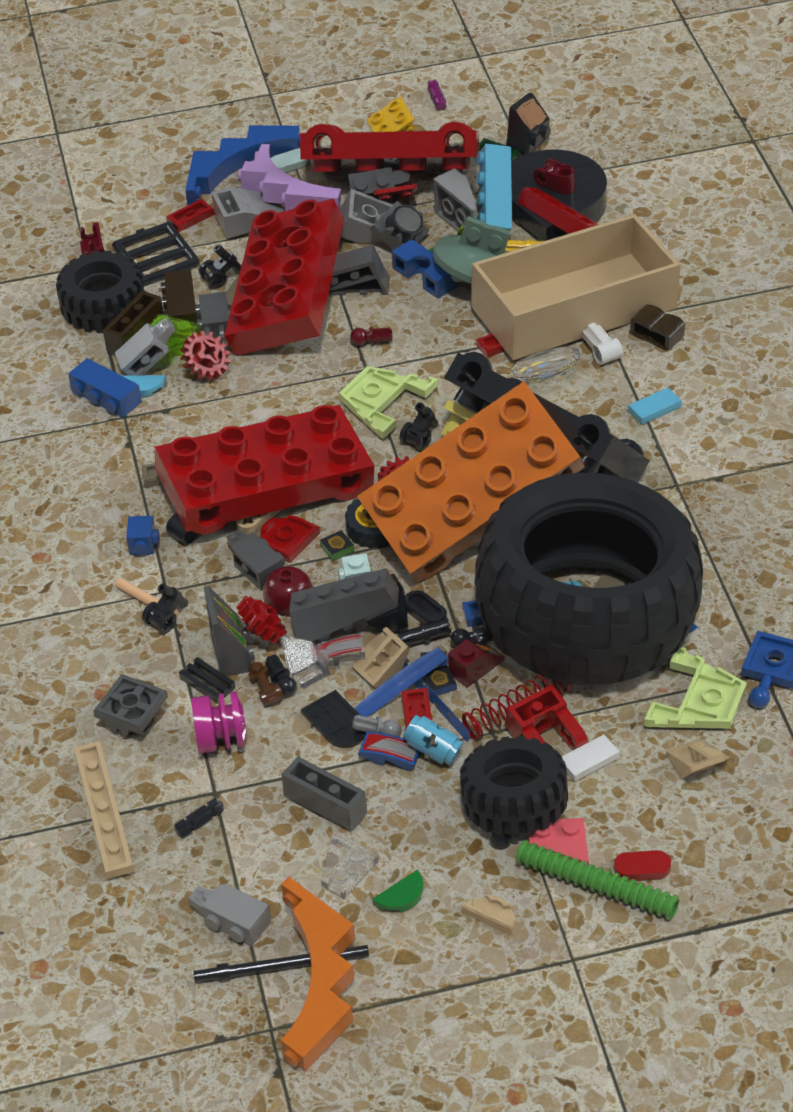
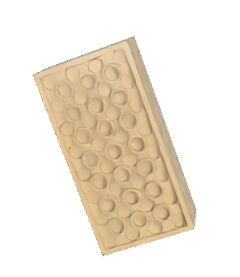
[471,214,681,360]

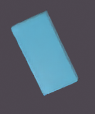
[628,387,682,425]

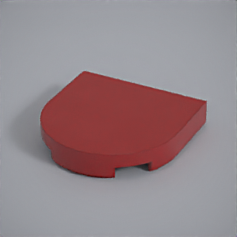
[260,515,320,563]

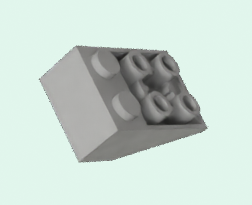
[212,187,284,238]

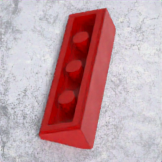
[518,187,599,234]

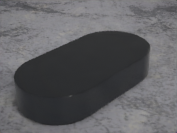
[405,590,447,624]

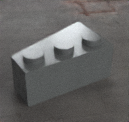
[328,245,390,295]

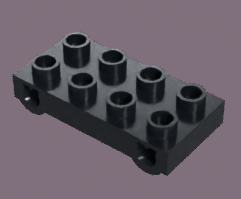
[444,352,650,483]

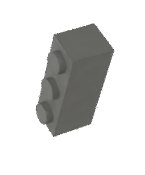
[281,756,367,831]

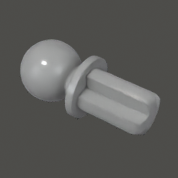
[352,715,402,737]

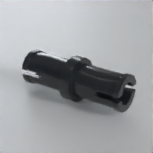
[397,617,452,646]

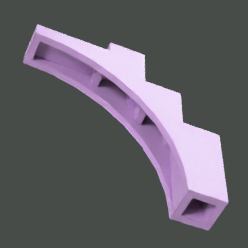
[238,144,341,211]

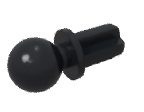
[450,626,493,647]
[265,654,297,697]

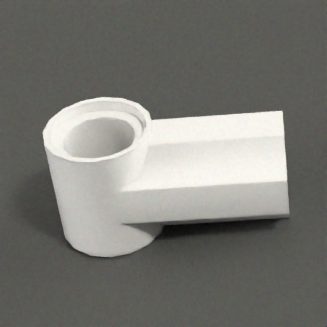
[583,323,623,365]

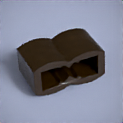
[630,304,685,350]

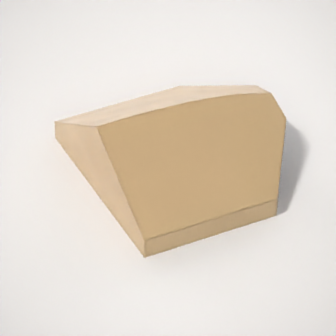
[352,627,410,688]
[666,740,729,779]

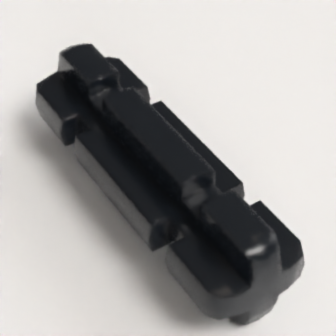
[174,797,224,838]

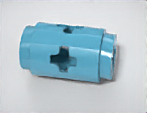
[403,715,463,766]

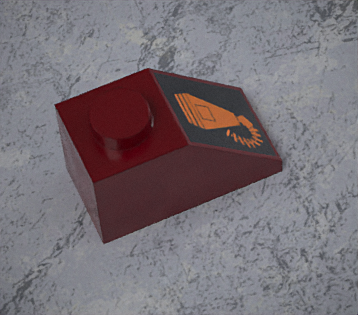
[448,639,505,688]

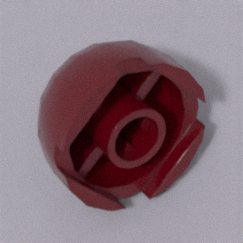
[263,566,313,617]

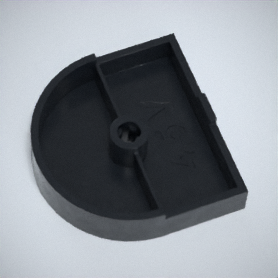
[511,149,607,241]

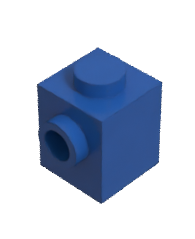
[126,515,160,555]

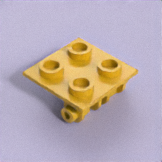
[366,96,415,132]

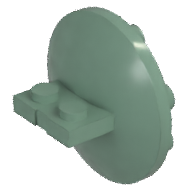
[433,216,511,284]

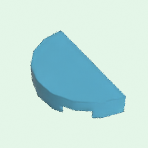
[123,375,167,397]

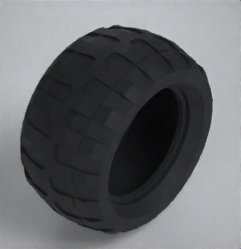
[475,473,703,685]

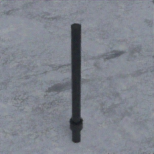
[193,945,369,982]

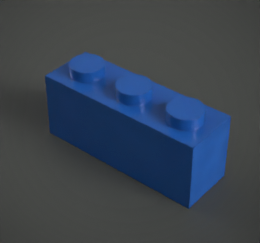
[68,358,142,418]

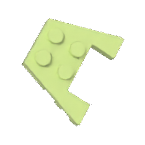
[339,366,438,439]
[644,646,747,729]

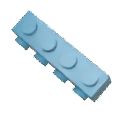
[476,144,512,231]

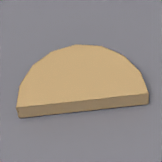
[462,895,516,935]

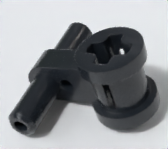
[199,244,242,289]
[399,402,439,451]
[142,583,188,634]

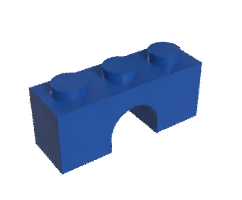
[392,239,458,299]

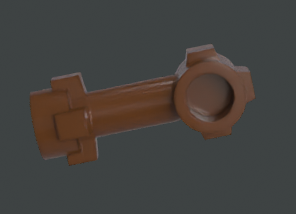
[248,662,284,706]

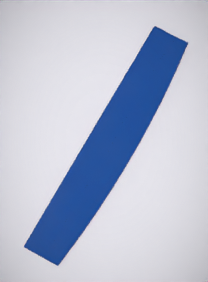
[355,647,448,717]

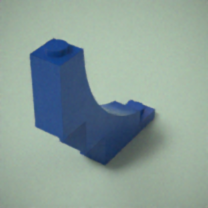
[185,125,300,206]

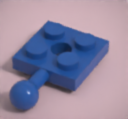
[741,630,793,708]

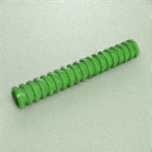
[516,840,679,920]

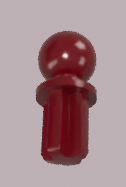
[350,326,393,346]

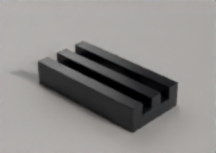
[179,657,236,704]

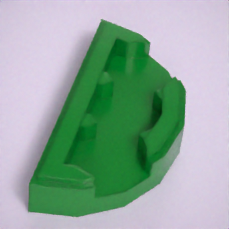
[372,869,424,912]

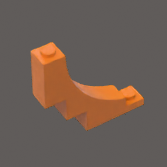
[281,876,355,1072]

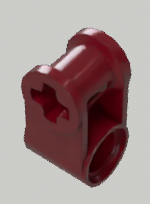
[533,159,575,195]

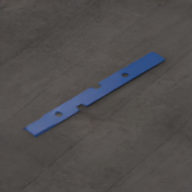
[402,662,470,742]

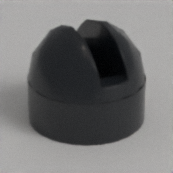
[489,831,512,850]

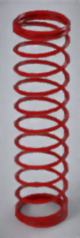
[462,675,573,740]

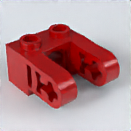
[504,684,588,750]

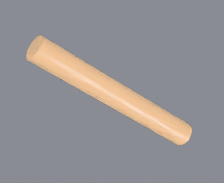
[115,578,179,616]

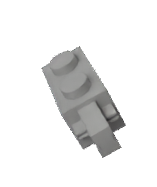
[115,318,175,376]
[188,884,271,947]

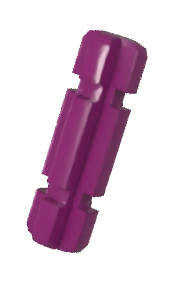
[427,79,447,110]

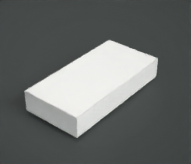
[562,735,620,782]

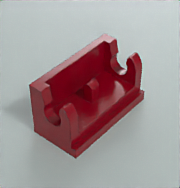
[79,222,104,255]

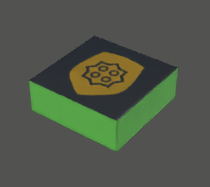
[320,530,354,561]

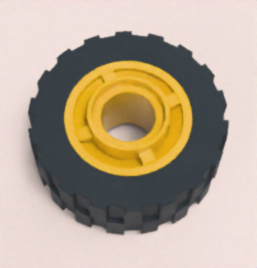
[345,499,389,548]

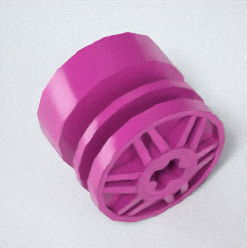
[191,691,247,754]

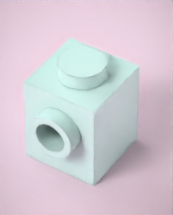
[338,553,371,580]

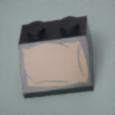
[506,93,551,153]

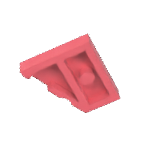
[528,818,589,866]

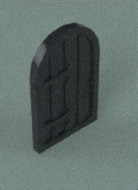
[301,689,366,748]

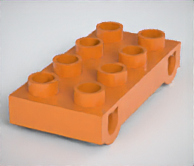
[357,381,585,583]

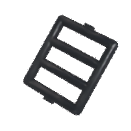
[112,222,200,285]

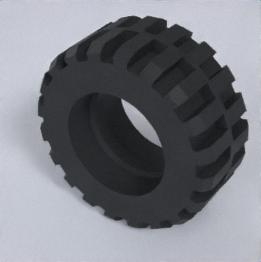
[56,250,144,332]
[460,736,568,837]

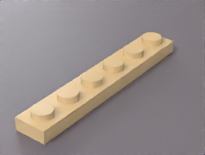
[74,741,134,879]

